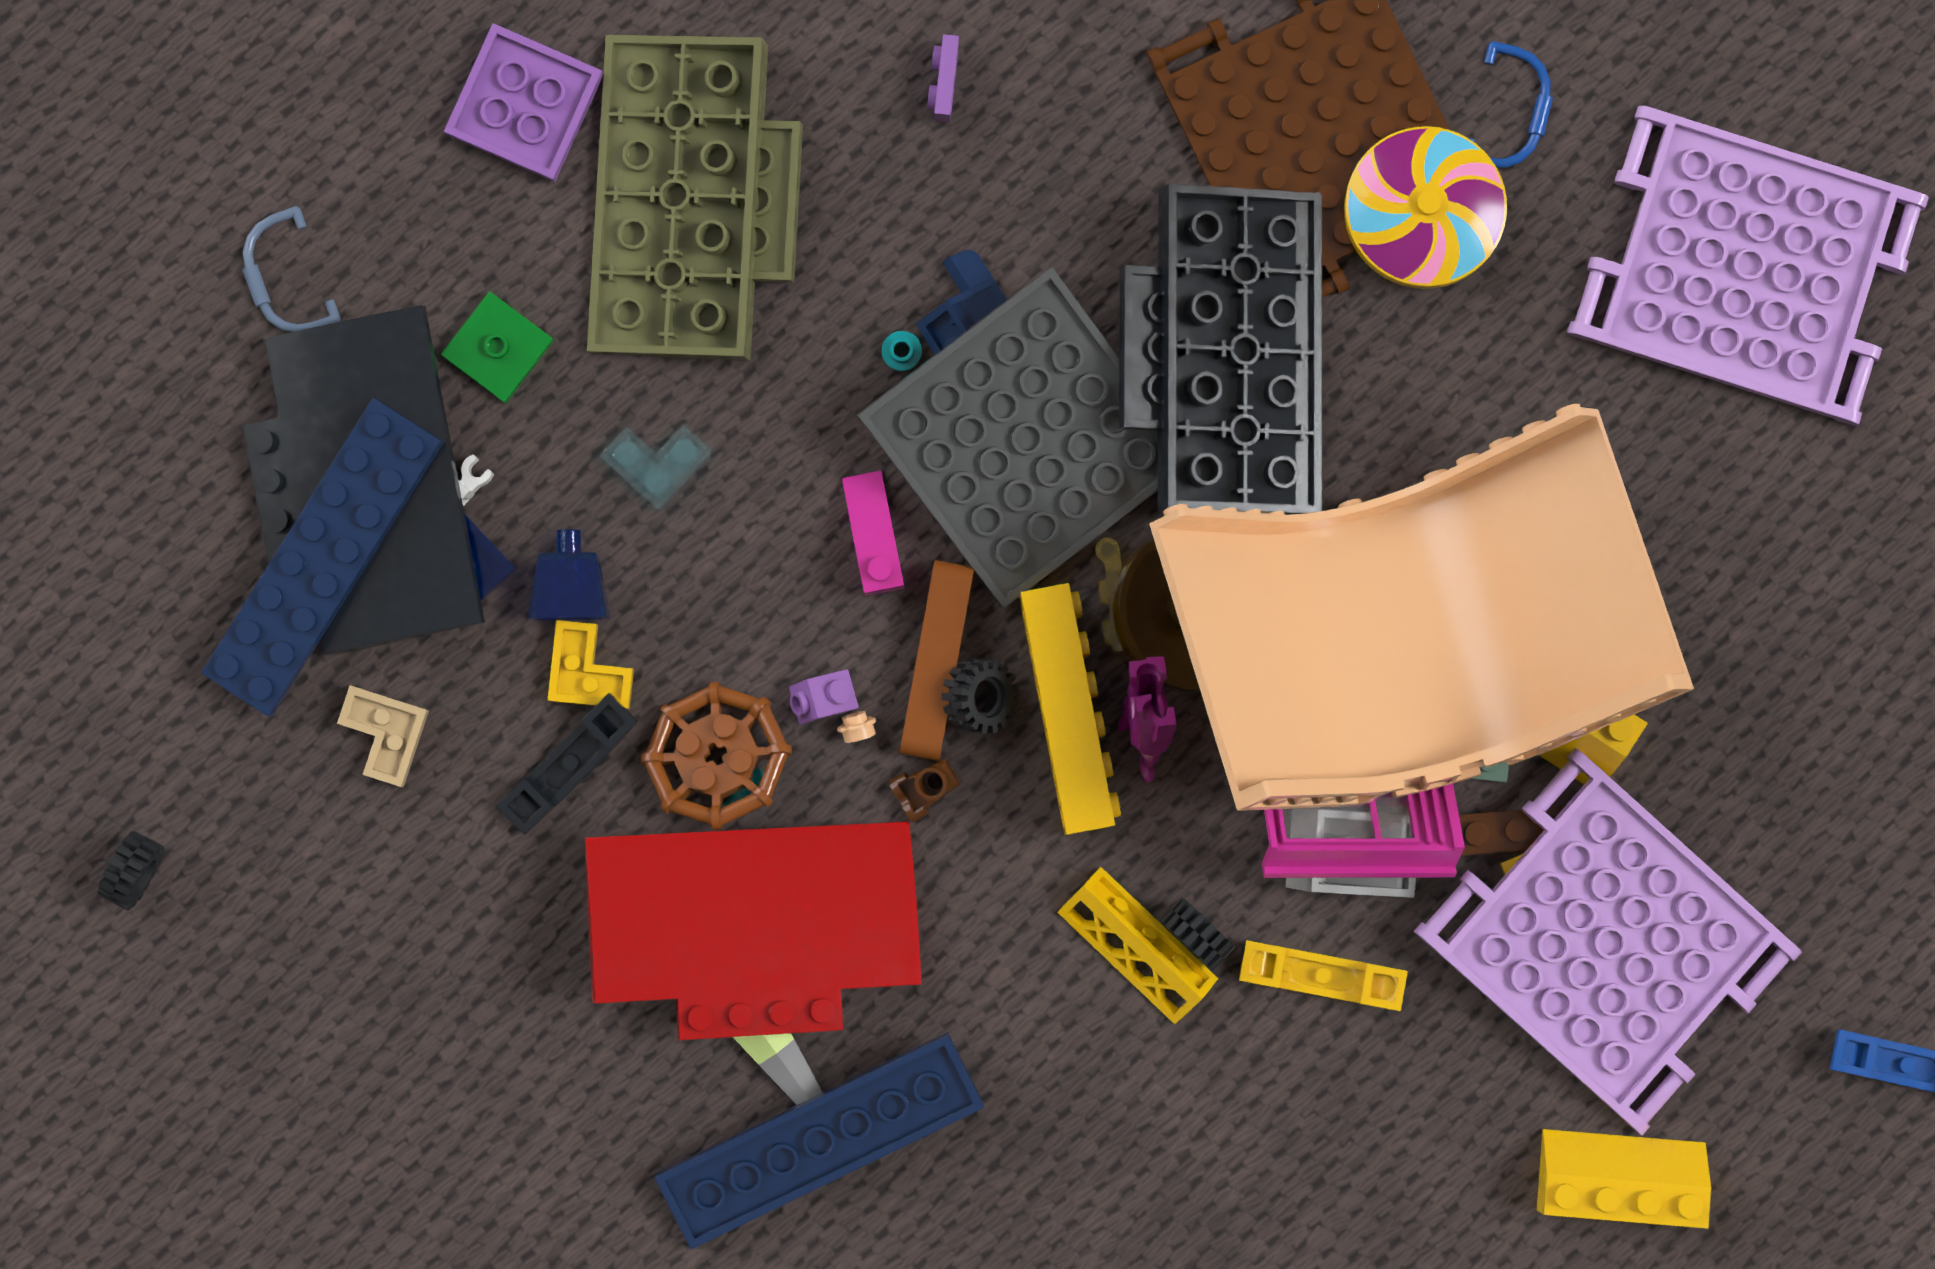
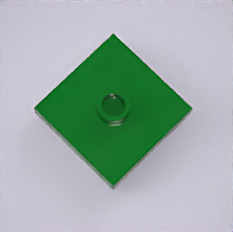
[441,291,555,404]

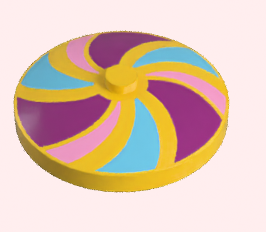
[1344,126,1507,289]

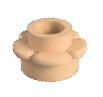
[837,711,876,743]

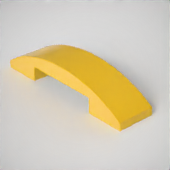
[1239,940,1408,1011]

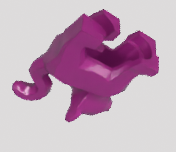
[1117,656,1177,783]

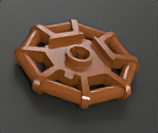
[641,681,792,830]

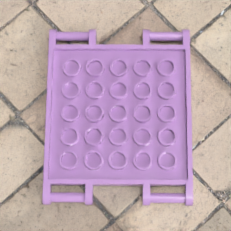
[1567,106,1929,426]
[1413,748,1802,1136]

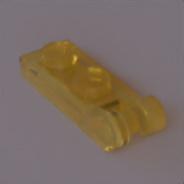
[1095,538,1124,653]

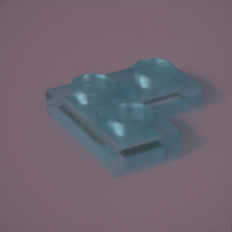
[600,424,714,511]

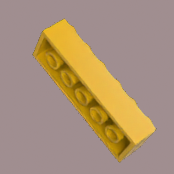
[1020,583,1121,835]

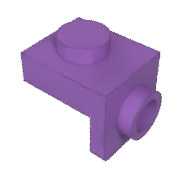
[789,669,859,725]

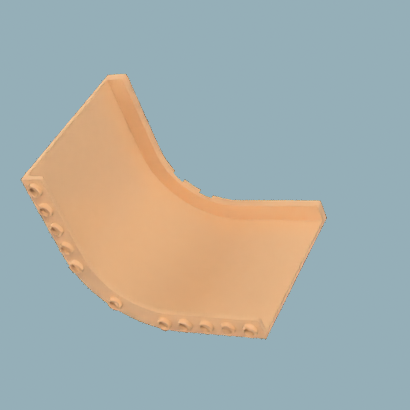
[1149,404,1694,811]

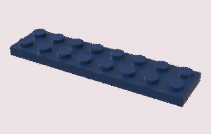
[201,398,444,717]
[654,1032,985,1250]

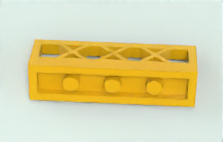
[1057,867,1218,1024]

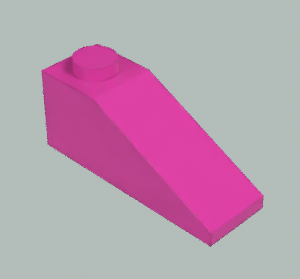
[842,471,905,596]

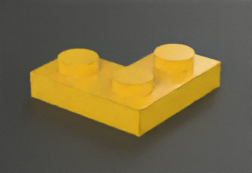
[548,620,634,709]

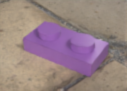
[927,34,959,122]

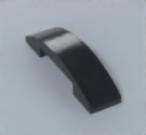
[496,693,638,835]

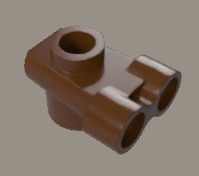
[889,759,960,823]

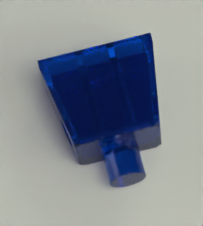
[529,529,610,621]

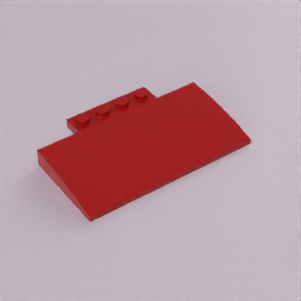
[585,822,922,1040]

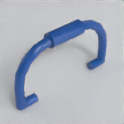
[1468,41,1553,168]

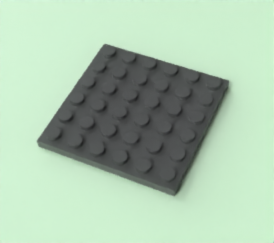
[857,267,1158,608]

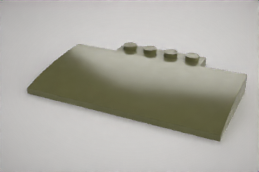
[587,35,803,361]

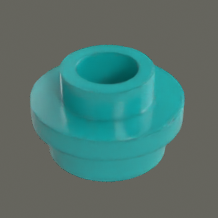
[882,331,922,371]

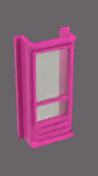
[1261,784,1465,878]

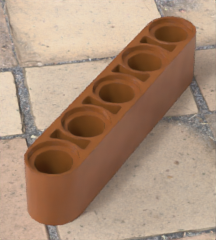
[900,560,974,761]

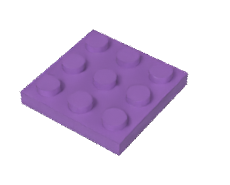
[444,23,603,182]

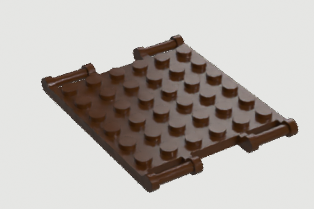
[1146,0,1450,298]

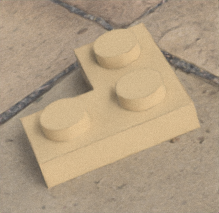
[337,685,429,788]

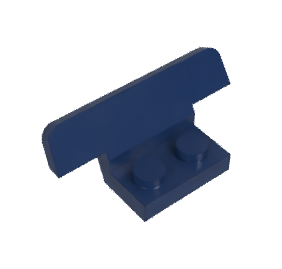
[916,250,1007,354]

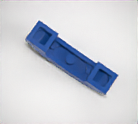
[1829,1029,1935,1092]

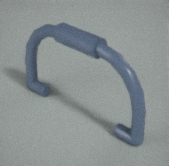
[242,206,341,333]

